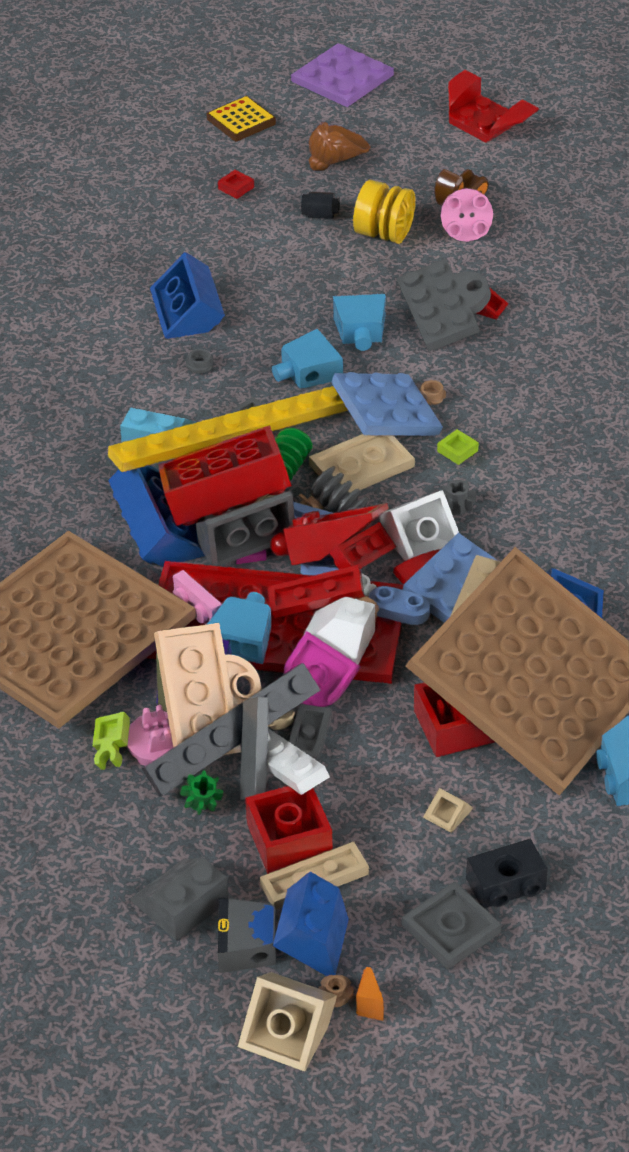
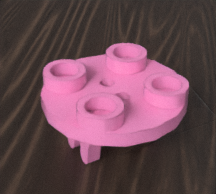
[440,188,493,242]
[127,705,173,766]

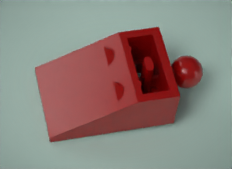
[270,503,389,565]

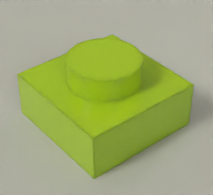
[437,429,479,465]

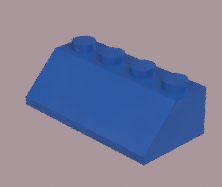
[108,465,205,567]

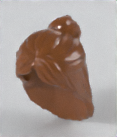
[309,122,370,171]

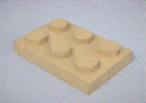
[309,434,415,493]

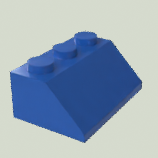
[150,252,225,339]

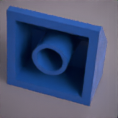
[273,871,349,976]

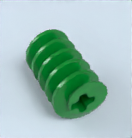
[275,428,313,481]

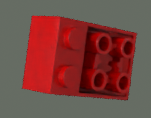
[414,682,495,757]

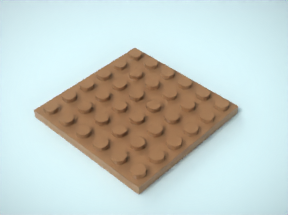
[0,531,197,729]
[406,547,629,796]

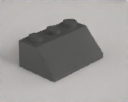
[196,491,295,566]

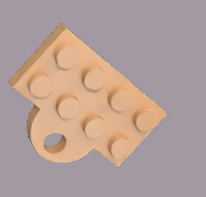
[154,623,261,756]

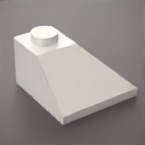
[379,490,459,561]
[304,597,375,664]

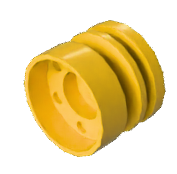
[353,180,416,244]

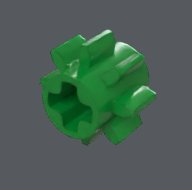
[180,770,223,815]

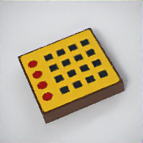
[207,95,276,142]

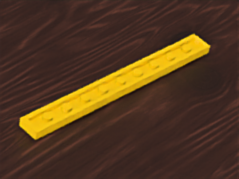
[108,386,348,472]

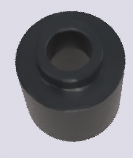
[301,192,340,219]

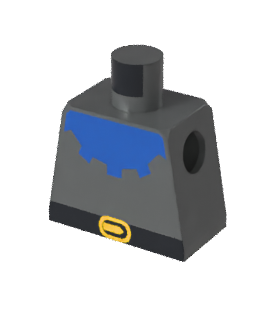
[218,898,278,973]

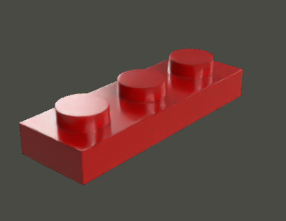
[329,522,397,570]
[268,565,365,618]

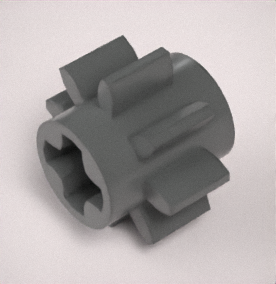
[442,480,476,516]

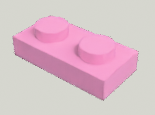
[173,570,222,625]

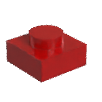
[218,170,254,199]

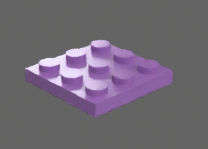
[291,43,394,107]

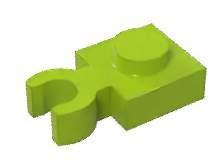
[92,712,130,770]

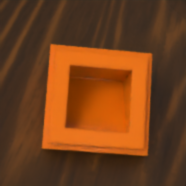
[356,967,384,1021]

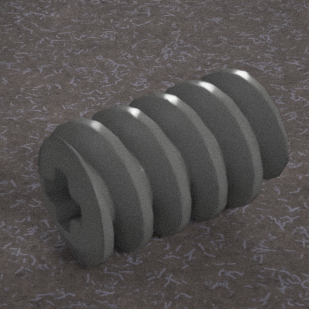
[311,466,373,513]

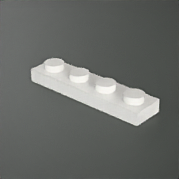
[241,728,330,795]

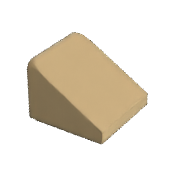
[423,788,473,833]

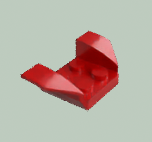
[448,70,539,143]

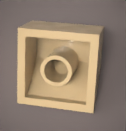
[237,972,337,1071]

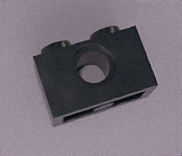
[466,838,548,909]

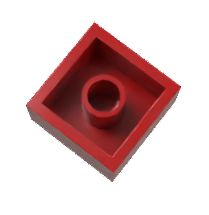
[245,786,333,874]

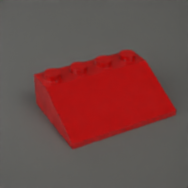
[158,425,292,526]

